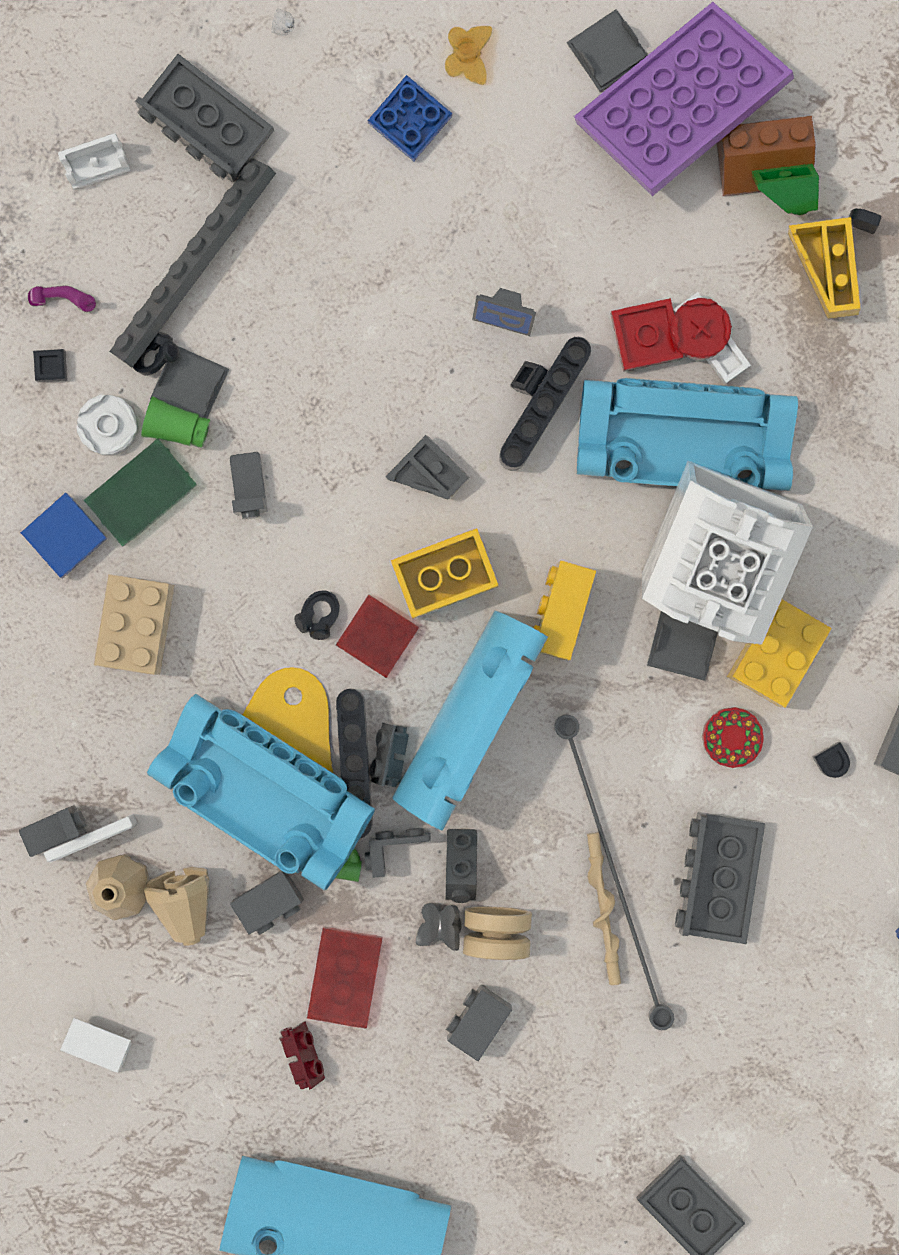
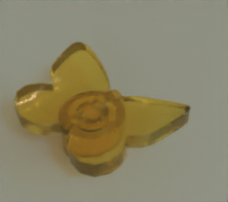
[445,26,492,85]

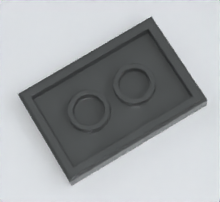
[636,1155,745,1255]

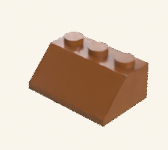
[716,116,816,196]

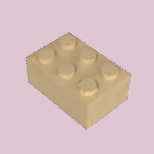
[94,574,175,675]

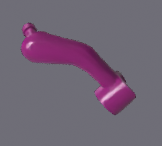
[28,285,96,312]

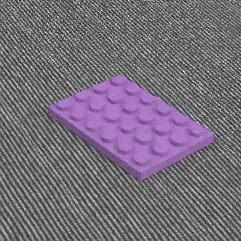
[574,2,794,196]

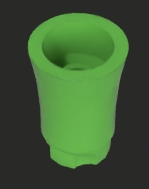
[141,396,210,448]

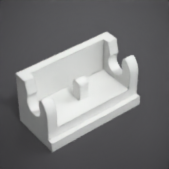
[58,133,131,190]
[60,1018,132,1073]

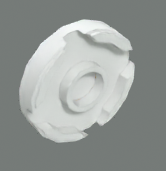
[77,395,138,455]

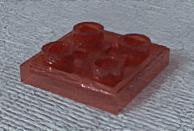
[336,594,419,678]

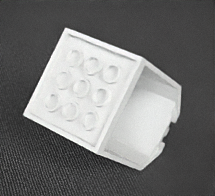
[642,461,813,644]

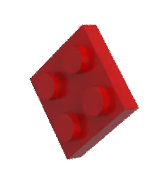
[610,298,683,372]

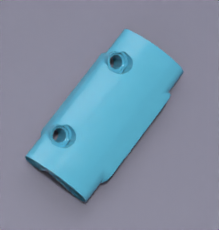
[577,378,798,491]
[392,610,548,831]
[147,694,375,891]
[219,1156,451,1255]

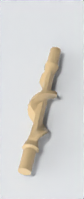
[587,832,621,985]

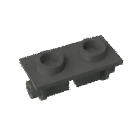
[370,722,409,787]

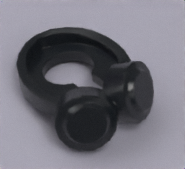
[133,332,180,376]
[294,590,340,640]

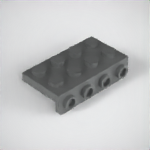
[135,54,274,182]
[675,812,765,944]

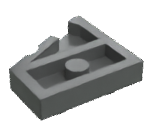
[386,435,470,500]

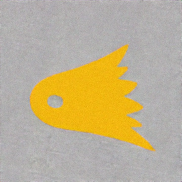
[242,667,333,773]

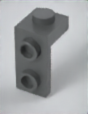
[230,452,268,519]
[19,805,87,857]
[365,828,431,878]
[445,829,477,903]

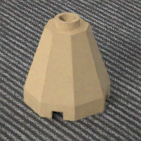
[86,854,150,921]
[144,867,210,946]

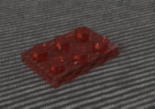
[307,926,383,1029]

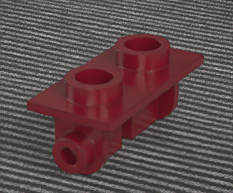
[279,1021,325,1090]

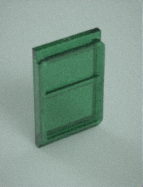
[84,439,197,547]

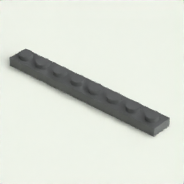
[109,159,276,368]

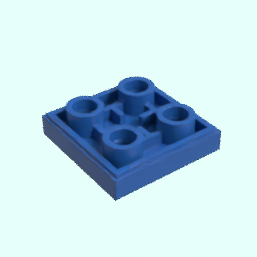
[368,75,452,162]
[20,492,108,579]

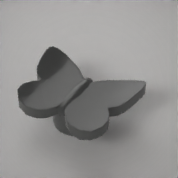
[416,903,462,951]

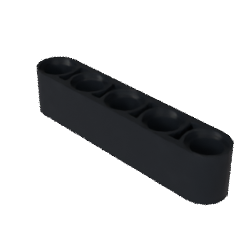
[499,337,591,471]
[336,688,373,838]

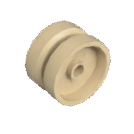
[463,906,532,960]

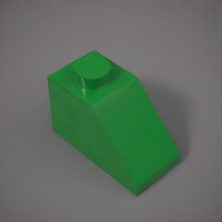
[752,164,819,215]

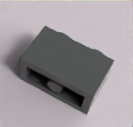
[230,871,304,935]
[446,985,512,1061]

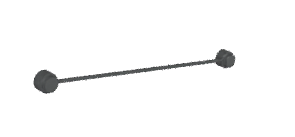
[554,714,674,1030]

